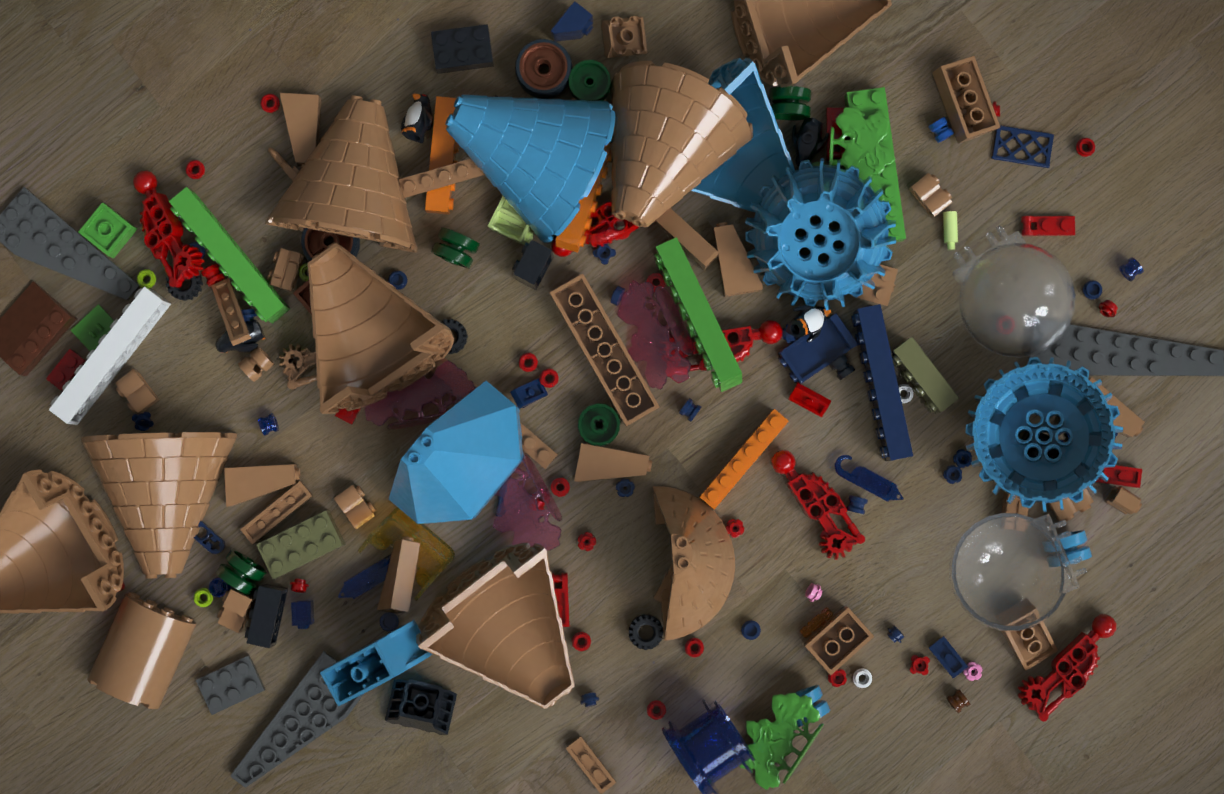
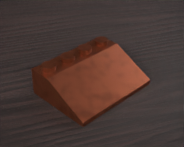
[0,281,77,376]

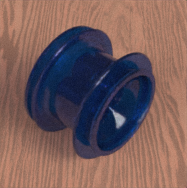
[662,698,756,794]

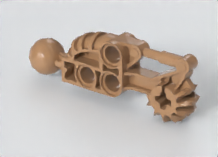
[279,344,317,390]

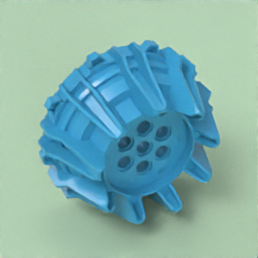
[745,158,896,310]
[965,357,1123,512]

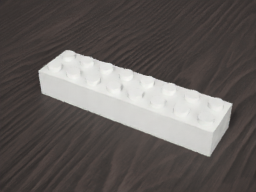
[49,286,171,425]

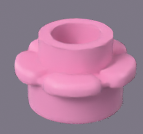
[805,583,822,602]
[963,662,982,681]

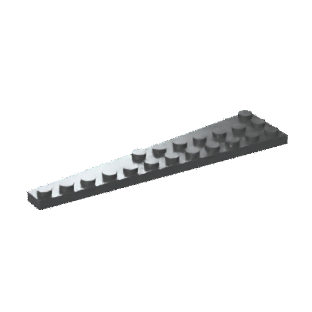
[1027,319,1224,376]

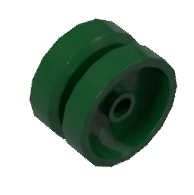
[569,60,611,101]
[769,86,811,121]
[431,227,480,269]
[578,404,620,446]
[216,549,267,595]

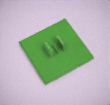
[71,304,114,351]

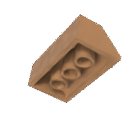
[932,56,1000,144]

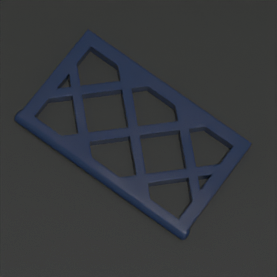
[991,126,1054,168]

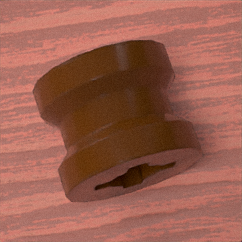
[946,689,971,714]

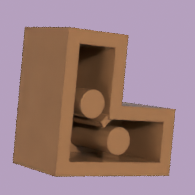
[217,588,256,633]

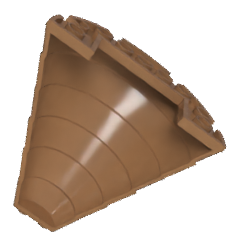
[731,0,892,88]
[610,61,753,228]
[265,95,418,253]
[308,243,454,414]
[81,432,237,579]
[0,470,124,614]
[653,486,735,641]
[416,543,575,709]

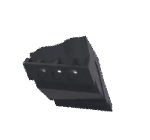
[385,679,457,735]

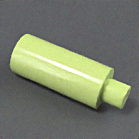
[943,211,958,250]

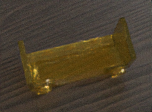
[358,507,455,601]

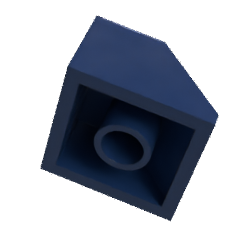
[551,1,594,42]

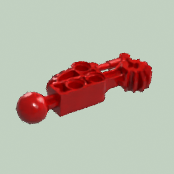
[133,170,205,288]
[551,202,639,257]
[660,320,783,377]
[772,450,865,560]
[1017,614,1116,722]

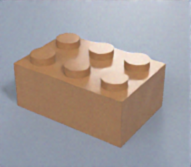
[803,606,874,675]

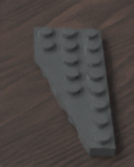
[0,187,140,301]
[230,651,365,788]

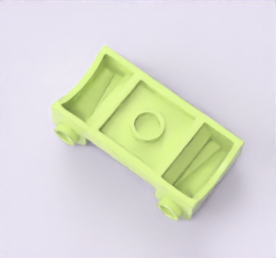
[488,196,534,245]

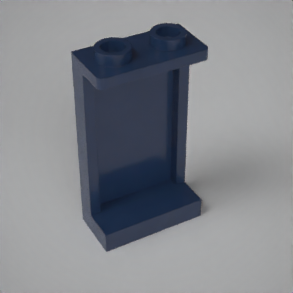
[778,313,858,384]

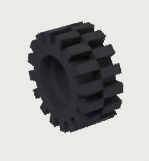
[165,275,203,301]
[440,319,468,354]
[629,614,663,650]

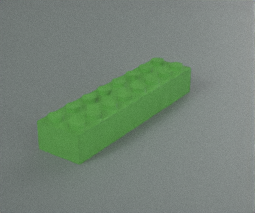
[844,87,906,242]
[169,187,290,324]
[654,237,742,392]

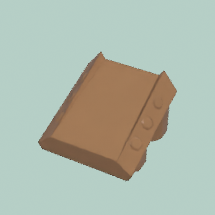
[601,16,647,58]

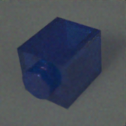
[291,600,314,629]

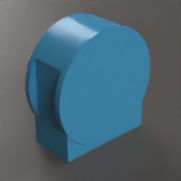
[320,619,433,706]

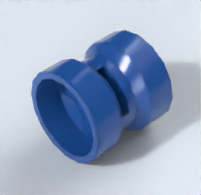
[928,117,954,143]

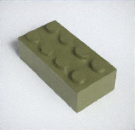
[891,337,959,414]
[256,510,346,579]

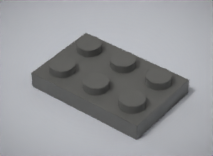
[196,655,265,715]

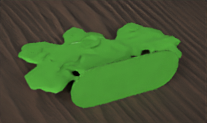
[829,107,896,201]
[735,693,824,790]

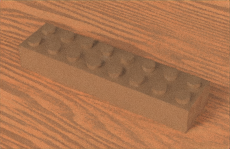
[549,274,660,427]

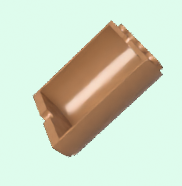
[87,592,197,709]

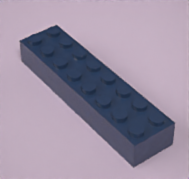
[851,304,913,461]

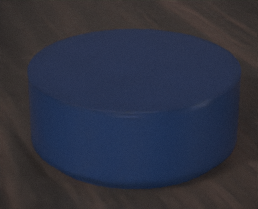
[610,286,625,306]

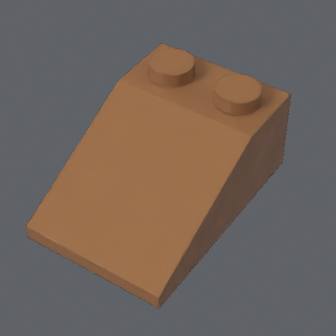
[995,599,1058,671]

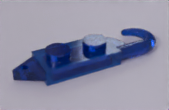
[834,455,904,502]
[337,554,392,599]

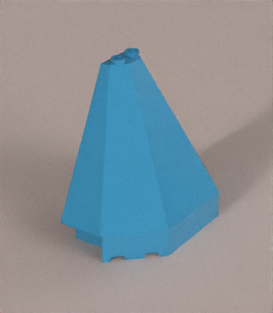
[389,381,524,524]

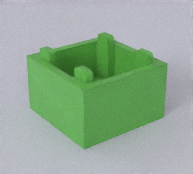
[79,202,137,258]

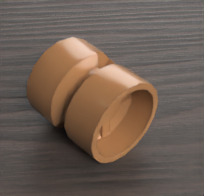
[238,346,275,382]

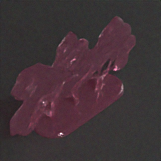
[617,280,694,390]
[365,360,476,429]
[492,455,562,551]

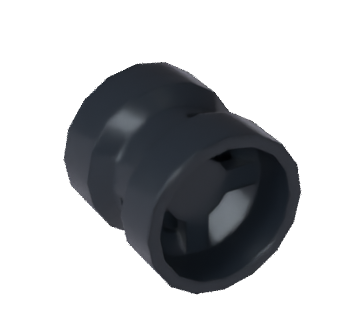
[829,354,855,380]

